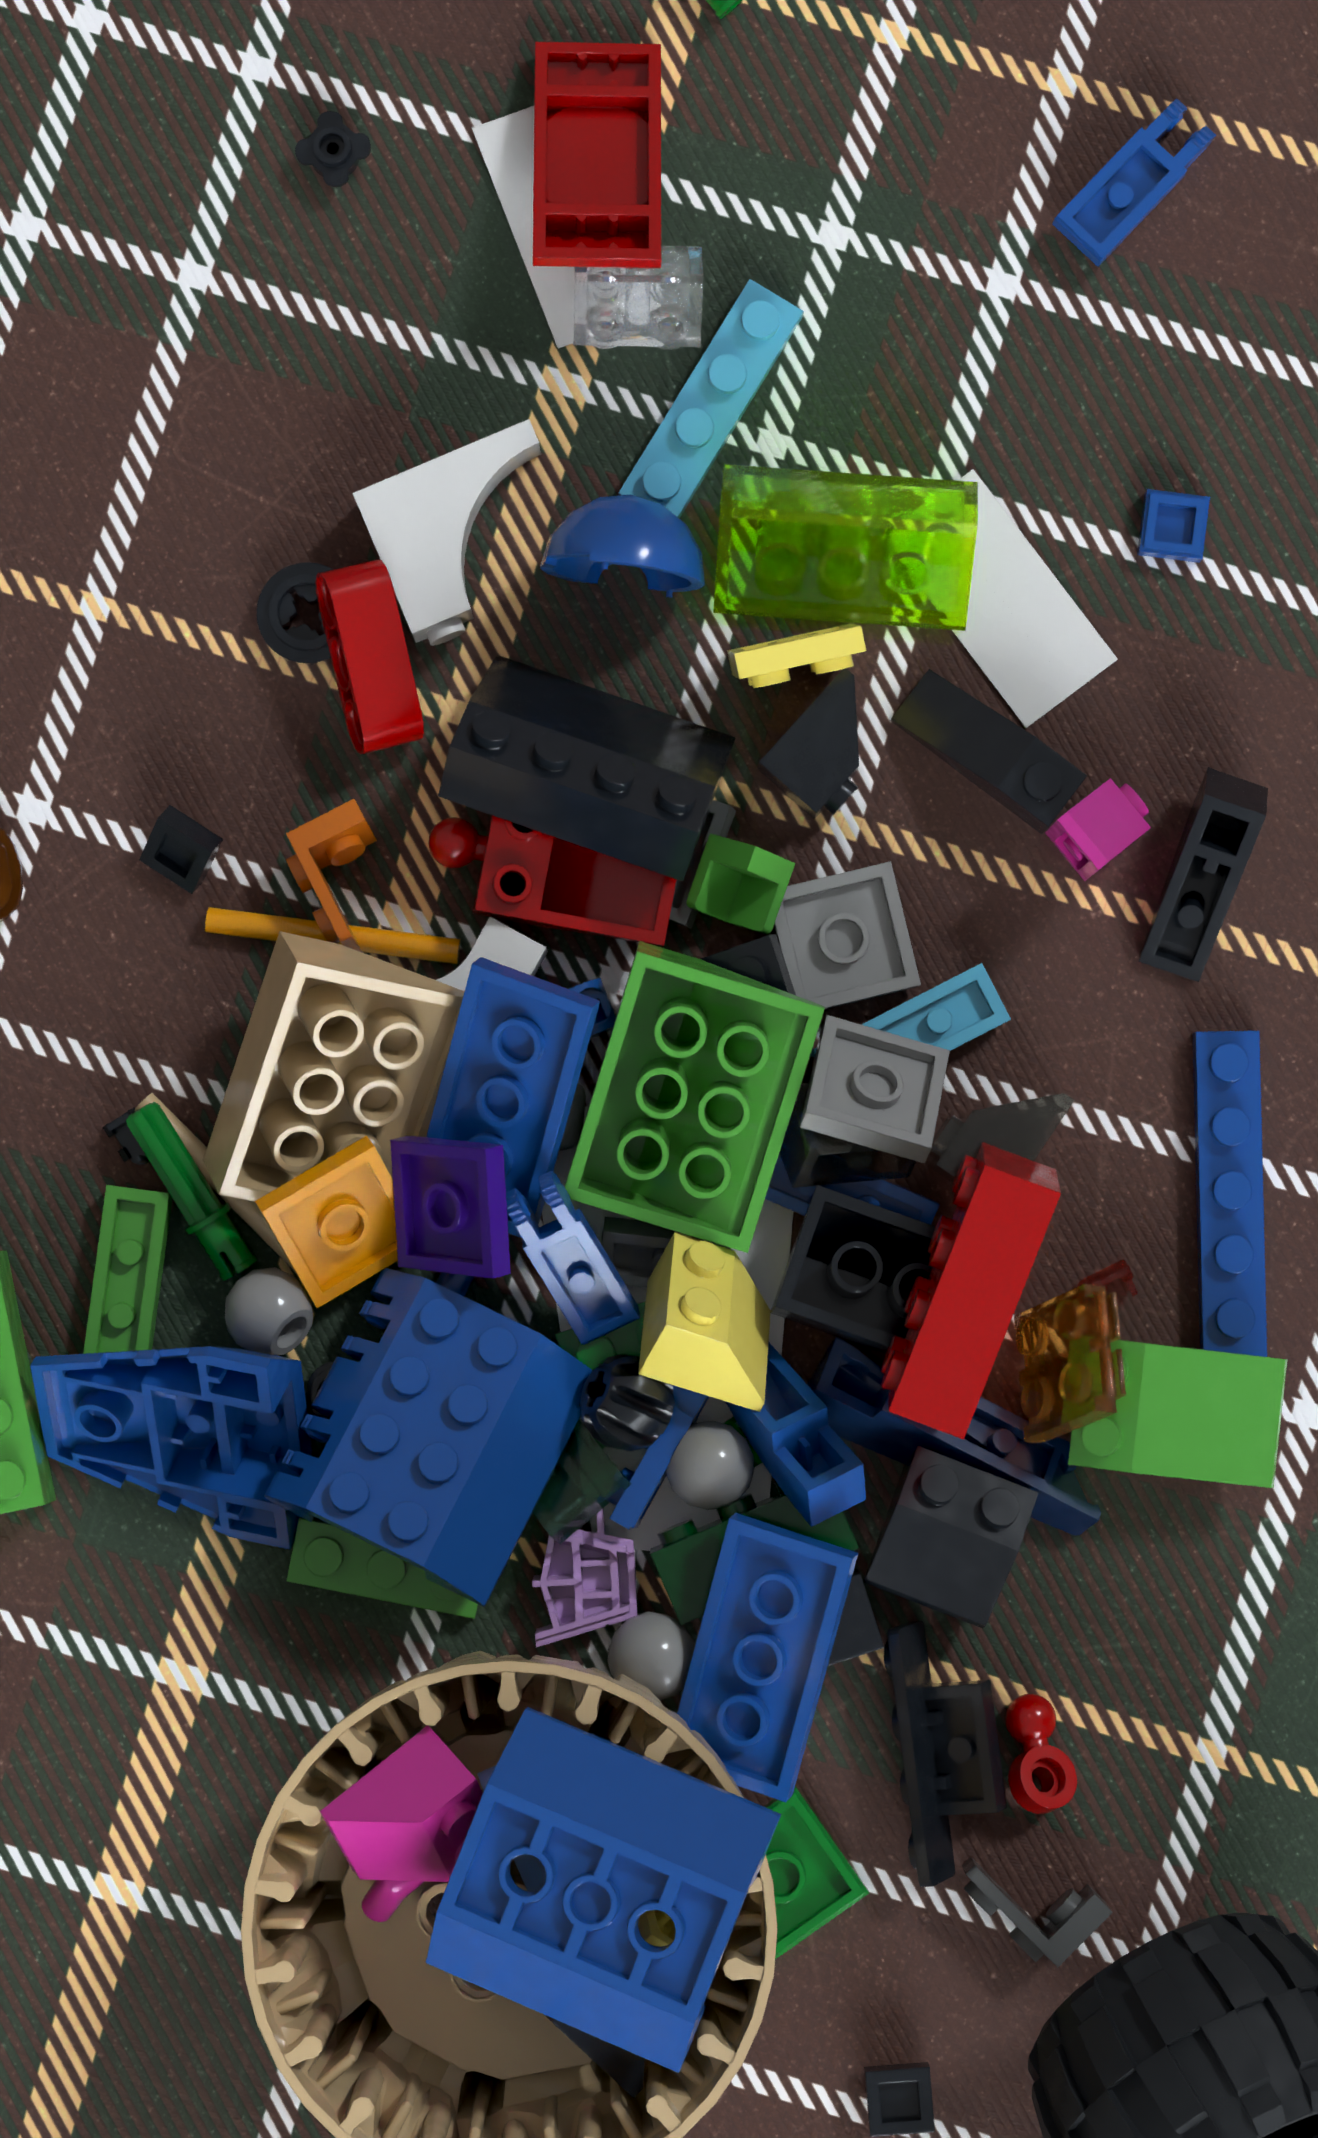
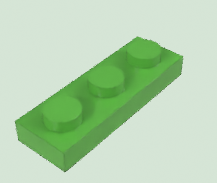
[83,1185,173,1354]
[287,1517,478,1619]

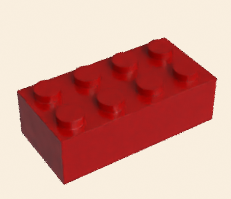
[881,1142,1061,1440]

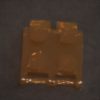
[1014,1284,1126,1443]

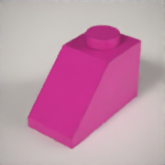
[1045,778,1151,881]

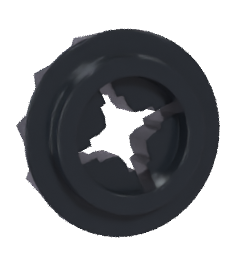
[256,562,333,665]

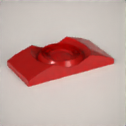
[533,42,661,268]

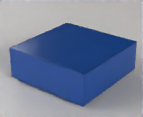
[1137,489,1210,563]

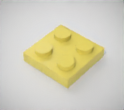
[727,623,866,688]

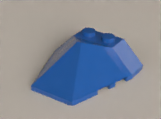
[30,1346,312,1550]

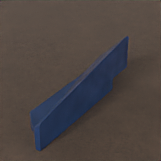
[807,1337,1102,1536]

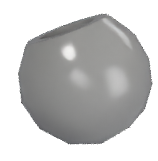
[225,1267,313,1355]
[665,1421,754,1510]
[608,1611,695,1701]

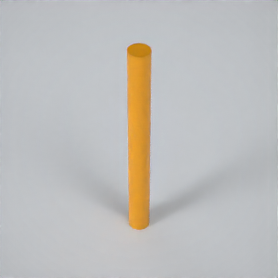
[205,907,460,964]

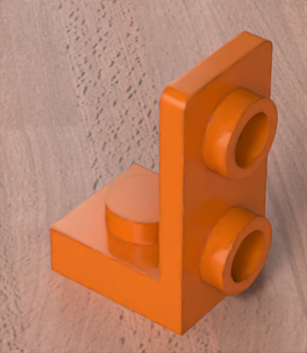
[286,799,377,952]

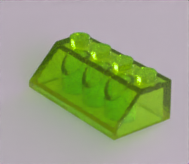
[713,464,978,631]

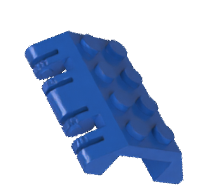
[264,1268,593,1607]

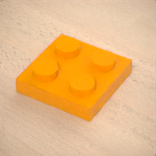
[255,1136,398,1308]

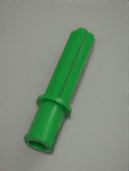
[126,1102,257,1281]

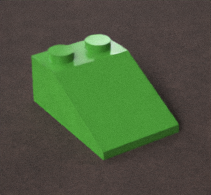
[1068,1336,1288,1488]

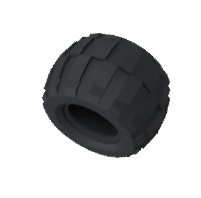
[1028,1912,1318,2138]

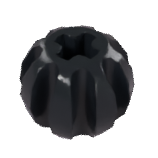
[579,1354,675,1451]

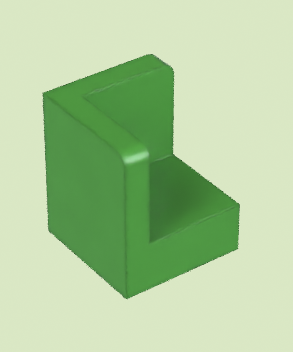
[686,833,795,935]

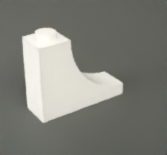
[353,419,541,646]

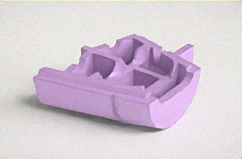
[532,1503,637,1647]

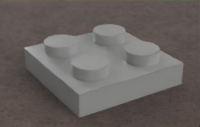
[774,861,921,1009]
[800,1015,950,1163]

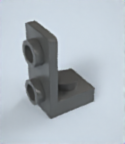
[962,1857,1113,1968]

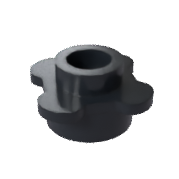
[295,111,371,187]

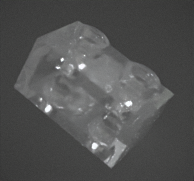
[573,246,703,350]

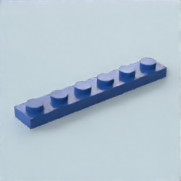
[1192,1031,1267,1357]

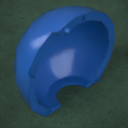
[540,494,705,598]

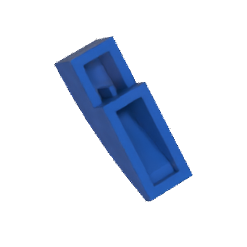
[725,1342,866,1527]

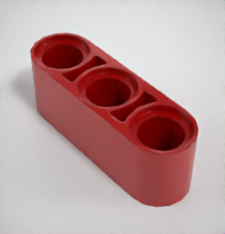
[315,559,424,755]

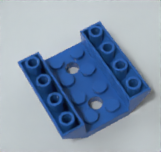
[426,1707,781,2073]

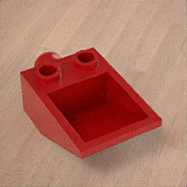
[428,815,677,946]

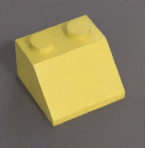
[638,1232,771,1412]

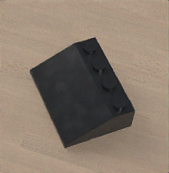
[438,655,736,881]

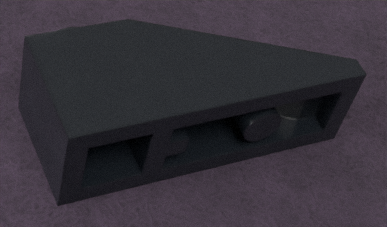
[890,669,1087,835]
[1139,767,1268,982]

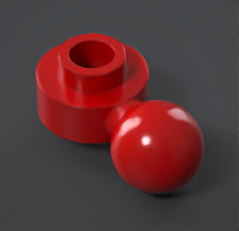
[1005,1694,1077,1814]

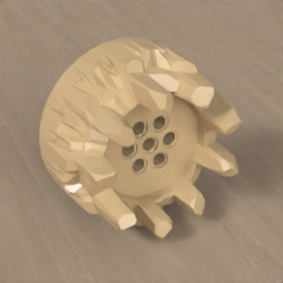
[241,1651,777,2138]

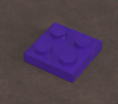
[390,1136,511,1279]

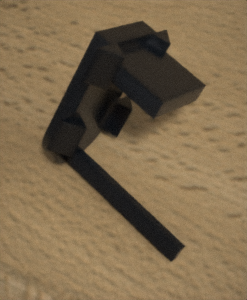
[102,1107,150,1165]

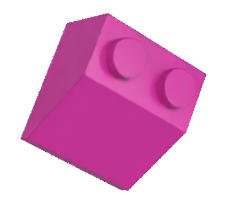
[320,1725,483,1882]

